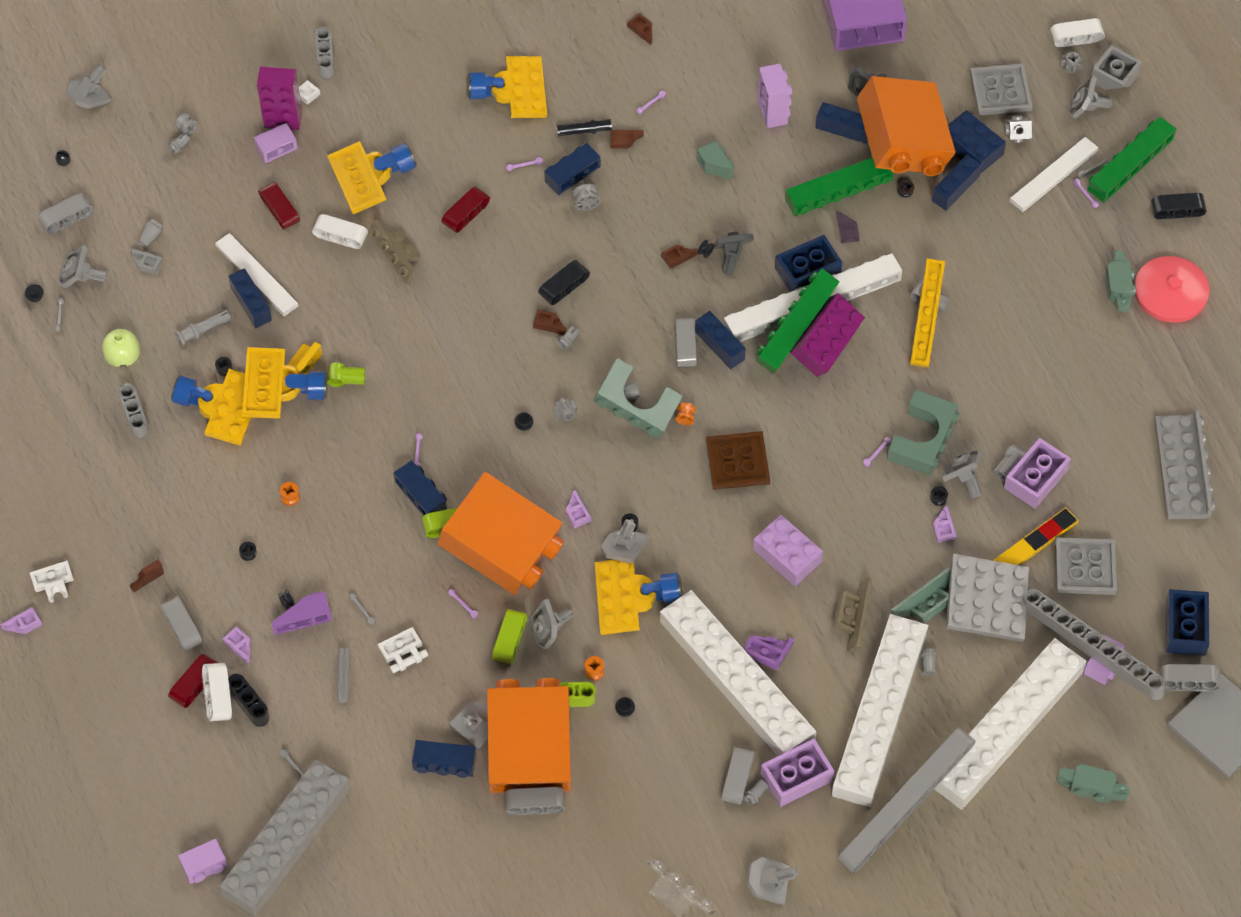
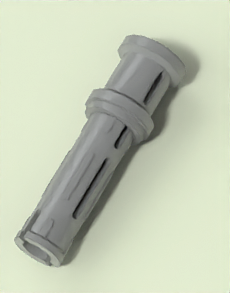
[175,310,231,347]

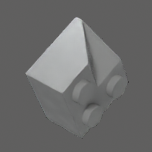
[1091,45,1142,90]

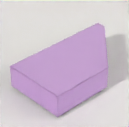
[566,490,592,529]
[932,506,957,543]
[0,607,43,634]
[222,626,251,664]

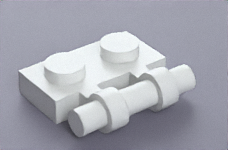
[377,627,428,674]

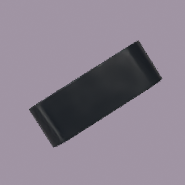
[1151,193,1207,219]
[538,260,590,305]
[228,673,269,727]

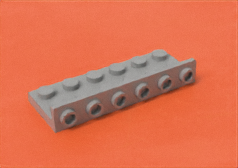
[1155,410,1215,520]

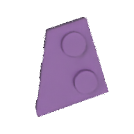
[743,636,794,671]

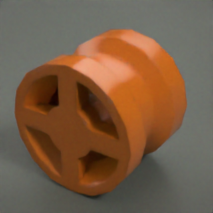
[675,403,696,426]
[279,482,300,506]
[584,656,605,681]

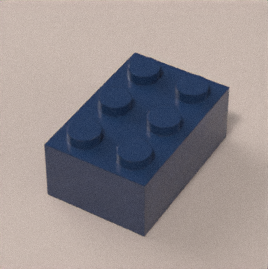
[948,110,1006,174]
[775,235,842,292]
[1166,589,1209,656]

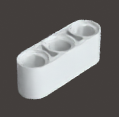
[1050,18,1105,47]
[312,214,368,249]
[202,663,232,721]

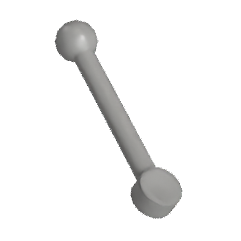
[1078,158,1110,178]
[56,298,65,332]
[349,593,375,626]
[280,749,304,778]

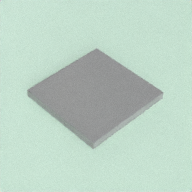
[1167,674,1241,779]

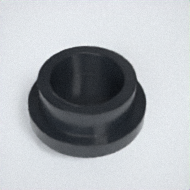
[25,284,44,302]
[514,412,533,431]
[615,697,635,717]

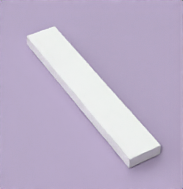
[1010,137,1099,212]
[215,233,298,317]

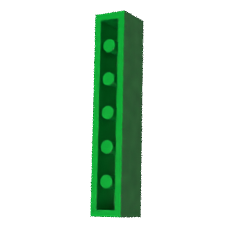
[1088,117,1177,203]
[785,157,894,216]
[755,269,840,373]

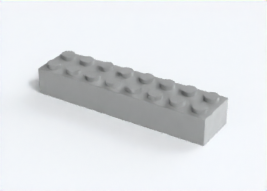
[219,759,351,917]

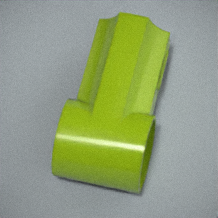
[327,362,366,387]

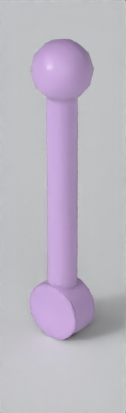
[636,91,666,114]
[506,157,543,171]
[1073,178,1099,208]
[414,433,423,465]
[863,437,891,467]
[448,589,478,619]

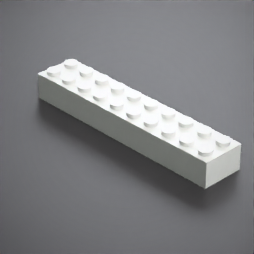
[660,590,816,756]
[832,614,928,808]
[934,638,1087,810]

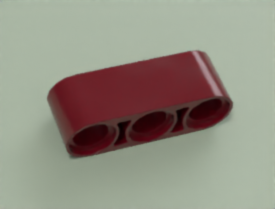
[258,182,300,230]
[441,186,490,233]
[168,653,218,708]

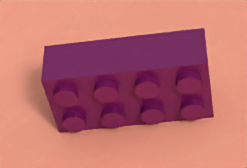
[257,67,303,130]
[790,293,865,377]

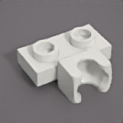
[30,561,74,603]

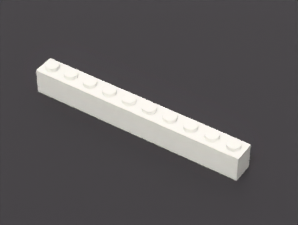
[724,254,902,342]

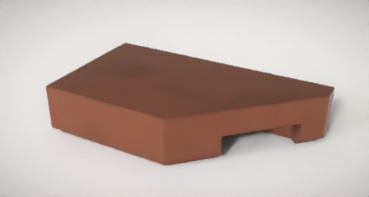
[627,13,652,45]
[610,130,644,148]
[661,245,699,269]
[533,310,567,335]
[130,560,164,592]

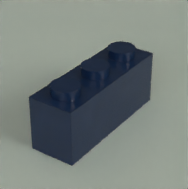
[816,102,868,144]
[544,143,601,196]
[932,155,981,211]
[228,268,272,329]
[695,311,746,370]
[393,460,447,516]
[412,740,476,778]

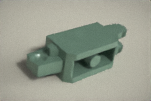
[1106,250,1136,312]
[1057,764,1130,803]

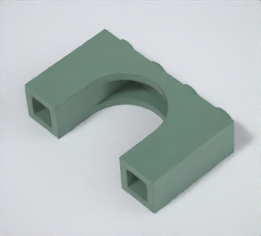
[593,358,683,439]
[887,390,960,475]

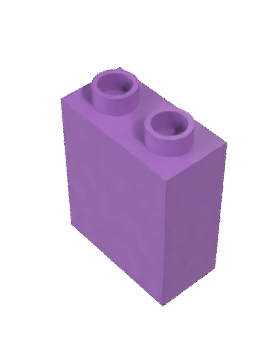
[822,0,907,51]

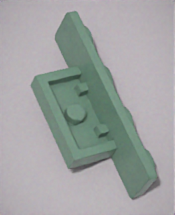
[891,567,951,623]

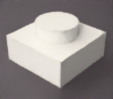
[299,80,320,105]

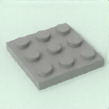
[970,64,1032,116]
[1055,538,1117,595]

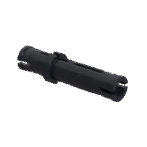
[557,119,612,137]

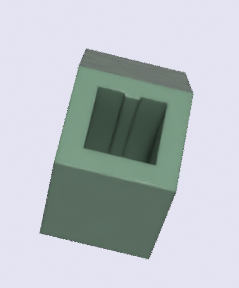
[697,141,735,179]

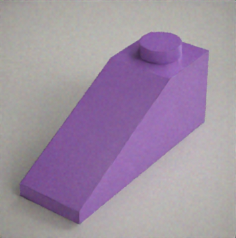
[272,591,332,635]

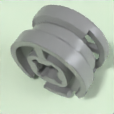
[572,184,600,211]

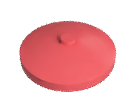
[1135,256,1210,323]

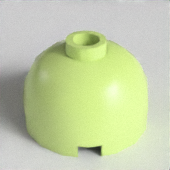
[102,329,140,367]

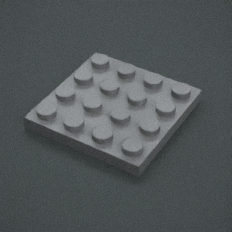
[946,554,1029,642]

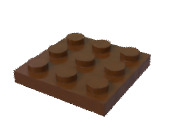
[706,431,770,490]

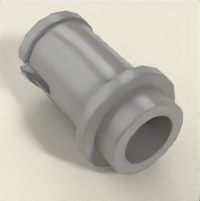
[167,133,190,154]
[558,326,580,350]
[921,649,937,676]
[744,779,769,805]

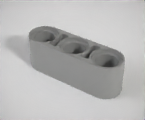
[315,27,335,79]
[38,193,94,234]
[675,318,696,367]
[118,383,148,438]
[160,596,203,651]
[1161,664,1220,691]
[722,747,755,805]
[505,787,565,815]

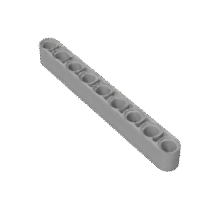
[1024,589,1165,700]
[838,727,976,874]

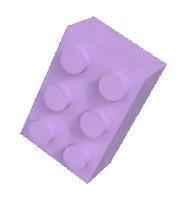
[758,64,792,128]
[1004,438,1071,509]
[753,515,823,586]
[760,739,834,807]

